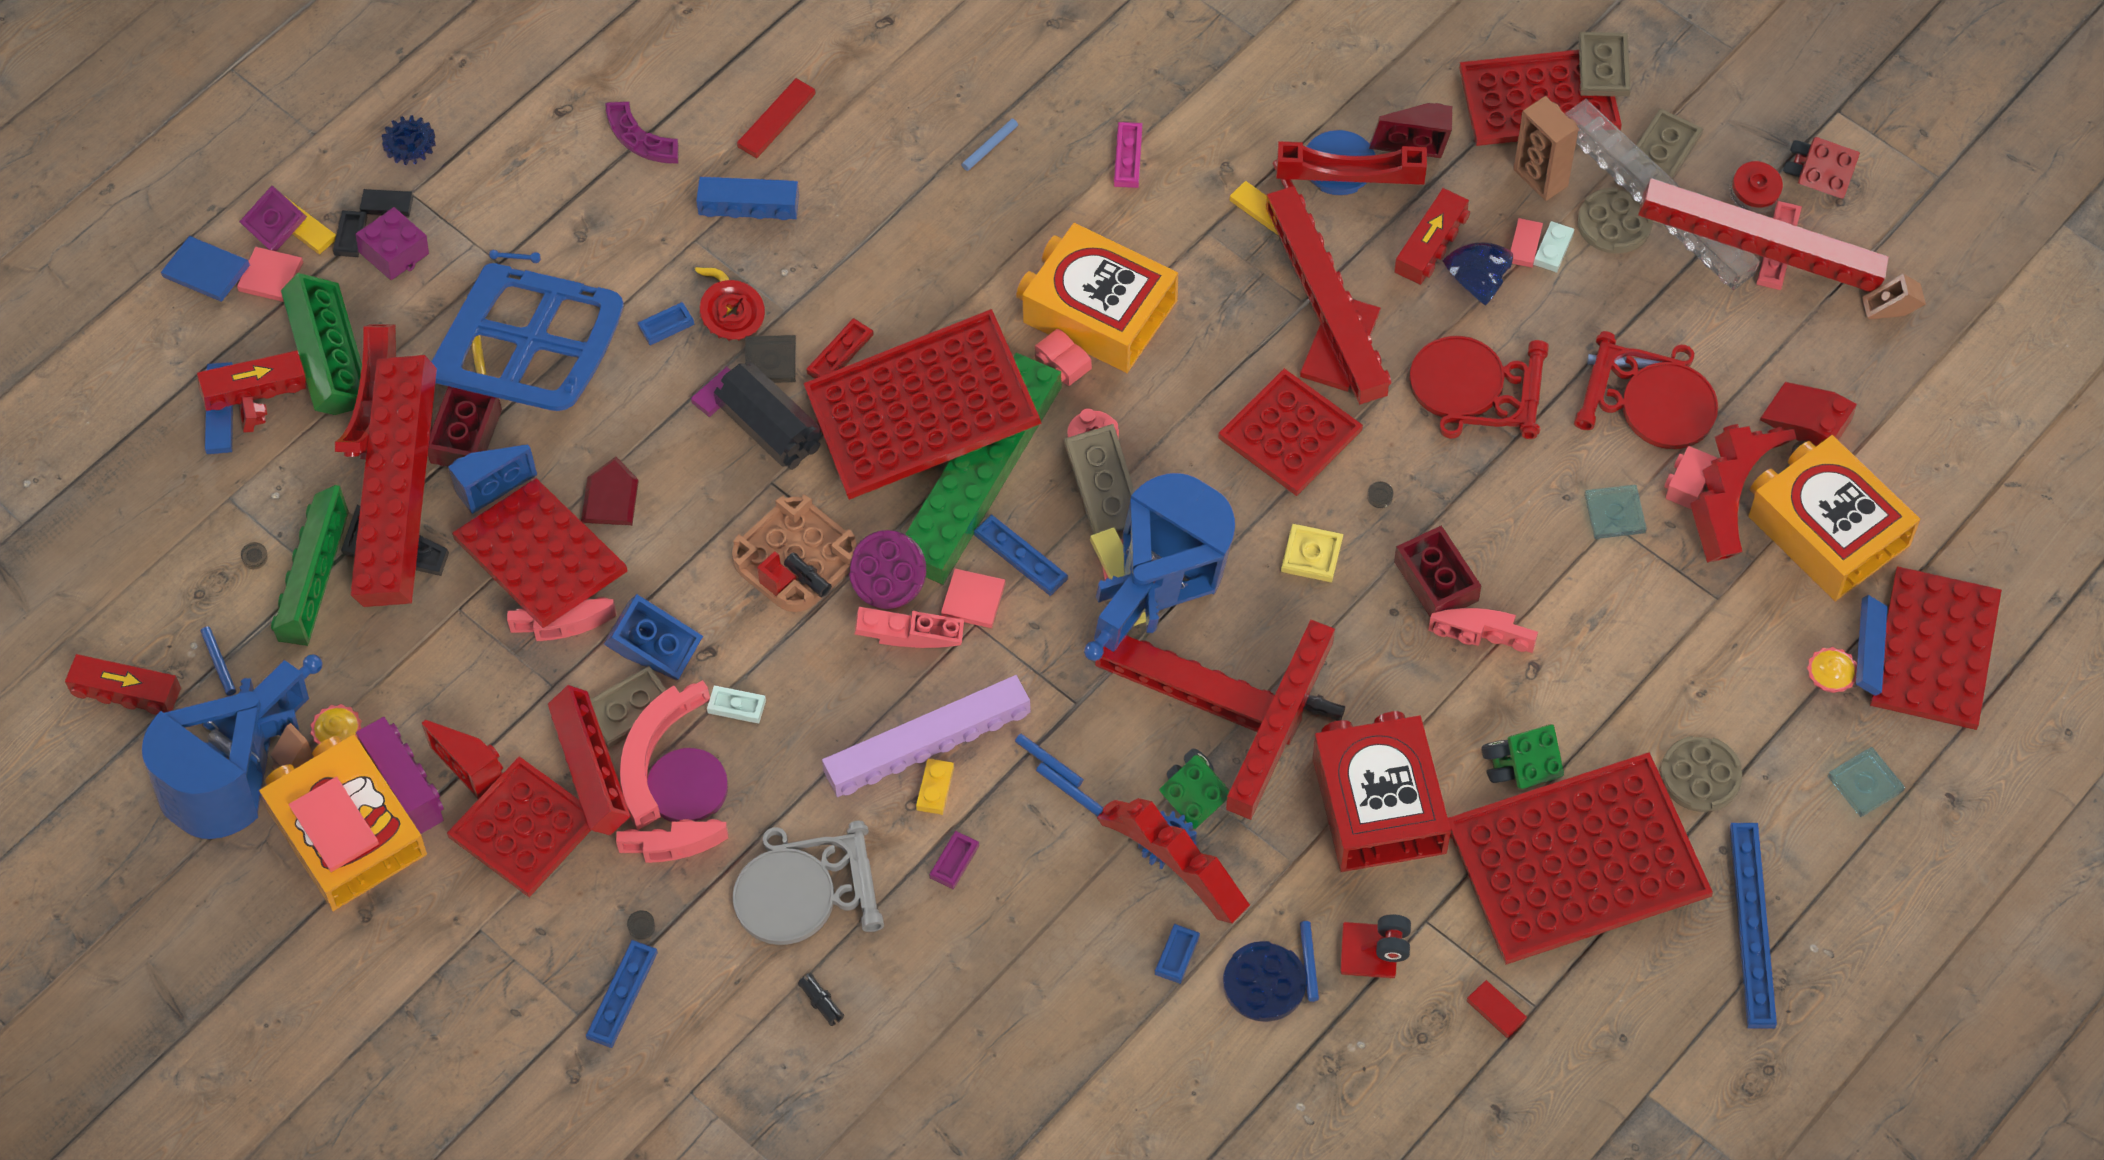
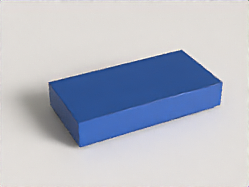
[638,302,695,345]
[1155,924,1200,984]

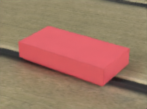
[1508,218,1543,268]

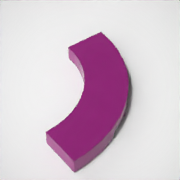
[605,102,679,164]

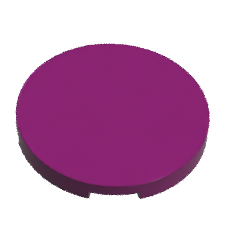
[849,530,926,609]
[648,748,728,822]

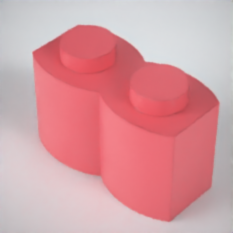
[1035,329,1092,386]

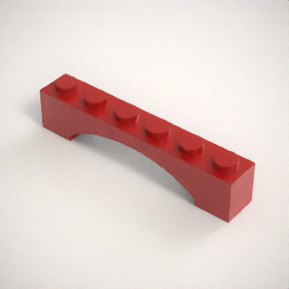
[1276,141,1427,185]

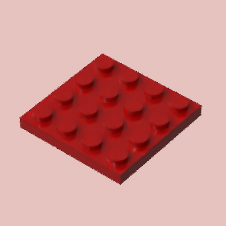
[1218,368,1363,496]
[447,756,591,898]

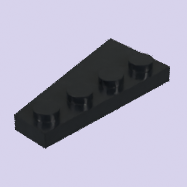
[341,504,449,576]

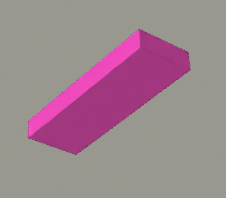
[1114,122,1142,188]

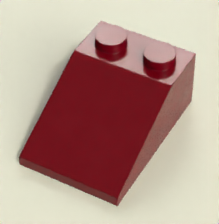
[1369,103,1453,158]

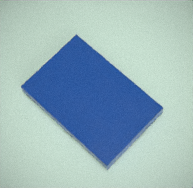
[161,236,250,302]

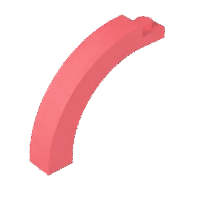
[620,680,710,830]

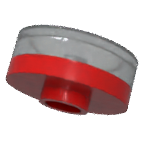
[1729,161,1783,214]

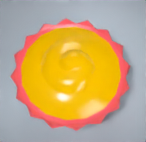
[1807,647,1857,693]
[310,704,362,744]

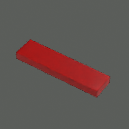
[737,78,816,159]

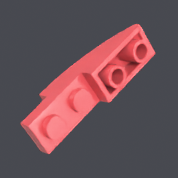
[507,597,616,641]
[855,607,964,648]
[1428,608,1538,653]
[616,819,728,863]

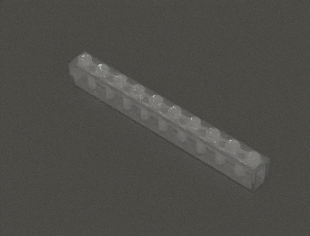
[1565,99,1760,291]

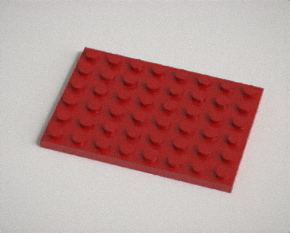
[803,309,1042,500]
[1448,752,1713,965]

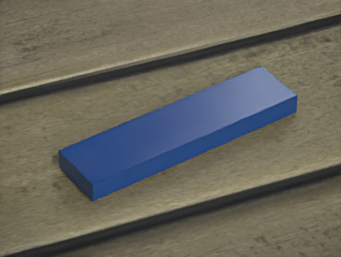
[205,362,233,454]
[974,514,1068,596]
[1856,595,1888,696]
[586,940,658,1048]

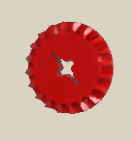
[699,280,765,341]

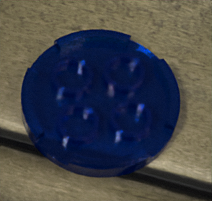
[1223,941,1307,1022]

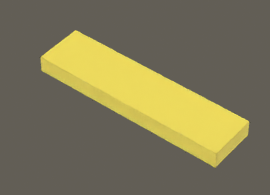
[1090,528,1146,626]

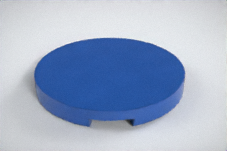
[1306,130,1375,195]

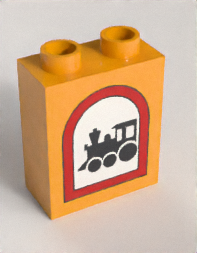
[1016,223,1178,373]
[1748,435,1920,602]

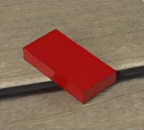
[1467,980,1527,1038]

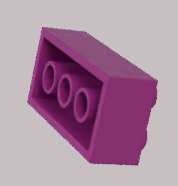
[356,717,444,834]

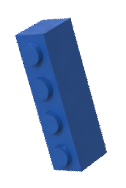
[696,177,799,220]

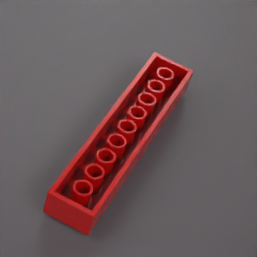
[351,355,437,607]

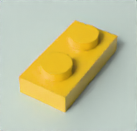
[916,758,954,815]

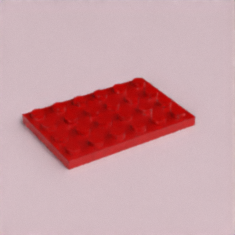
[1459,50,1622,146]
[452,478,628,628]
[1870,566,2002,730]

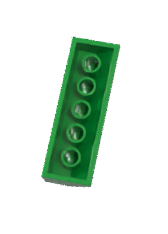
[281,273,362,415]
[271,485,349,646]

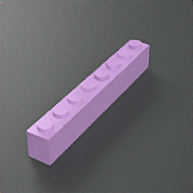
[822,675,1031,797]

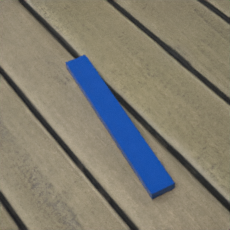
[1729,823,1777,1029]

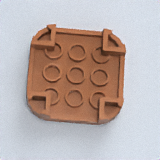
[732,494,857,612]

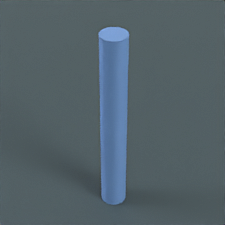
[962,119,1018,171]

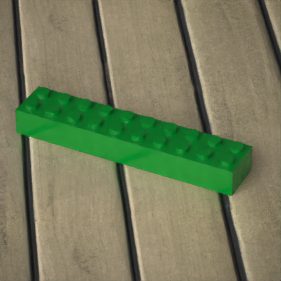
[906,353,1062,585]

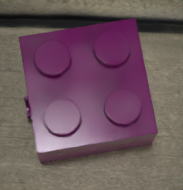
[356,207,429,280]

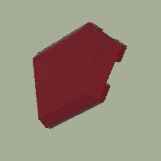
[581,457,639,526]

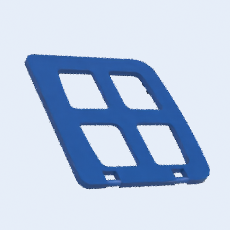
[431,263,624,411]

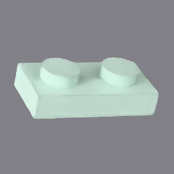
[1533,221,1574,272]
[707,685,766,724]

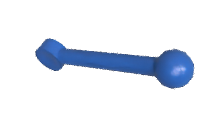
[489,250,541,263]

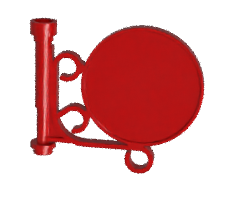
[1574,331,1718,449]
[1410,336,1549,439]

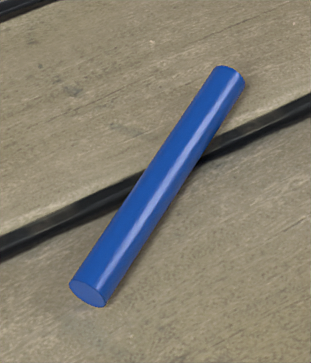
[201,626,236,696]
[1015,733,1084,788]
[1036,763,1103,817]
[1300,921,1319,1002]

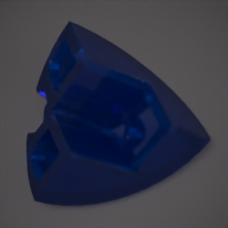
[1442,242,1513,306]

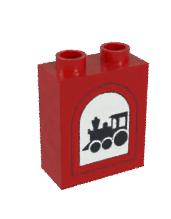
[1312,711,1451,873]

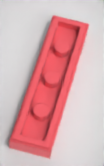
[1756,201,1802,290]

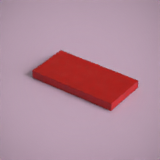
[1300,299,1381,392]

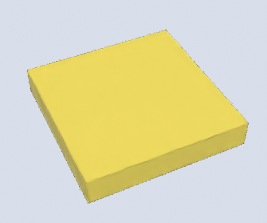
[1281,524,1343,582]

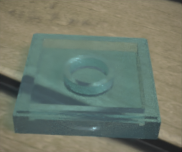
[1585,485,1647,539]
[1828,747,1905,817]

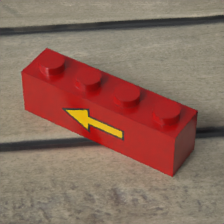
[1394,188,1470,285]
[197,350,306,411]
[65,654,181,715]

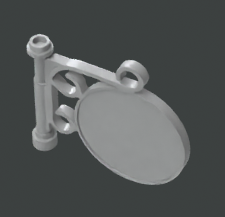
[733,821,884,945]

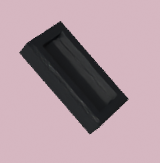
[360,189,414,217]
[333,210,368,257]

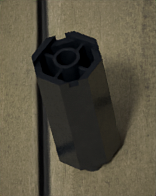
[714,363,821,470]

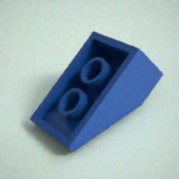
[448,445,537,514]
[603,594,703,680]

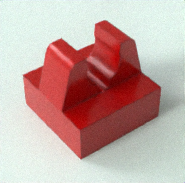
[239,397,267,433]

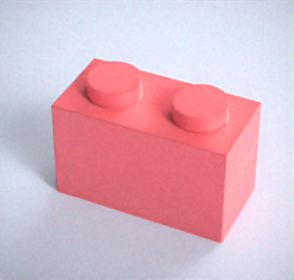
[1664,446,1717,509]

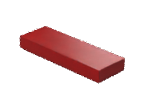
[806,318,874,379]

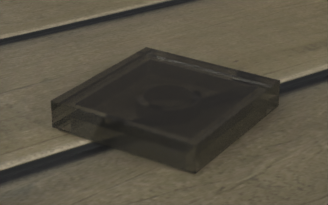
[745,335,796,383]

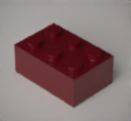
[428,386,502,467]
[1394,525,1482,617]

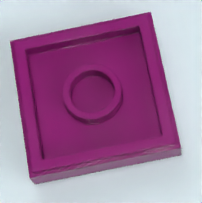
[239,185,307,251]

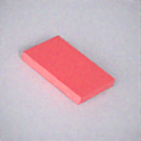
[289,776,379,872]

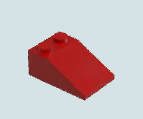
[1760,382,1857,446]
[422,720,504,799]

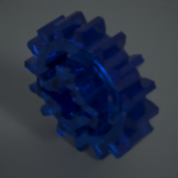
[382,115,436,165]

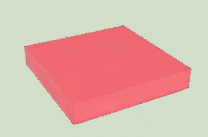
[237,247,303,302]
[941,569,1005,628]

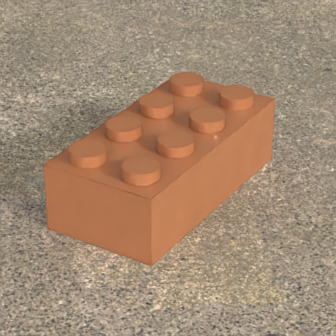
[1513,96,1579,201]

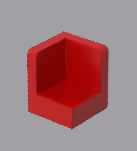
[757,551,796,596]

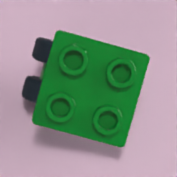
[1481,724,1564,789]
[1159,748,1230,829]

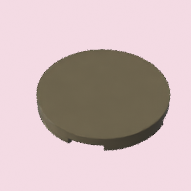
[1578,187,1653,254]
[1660,736,1742,812]

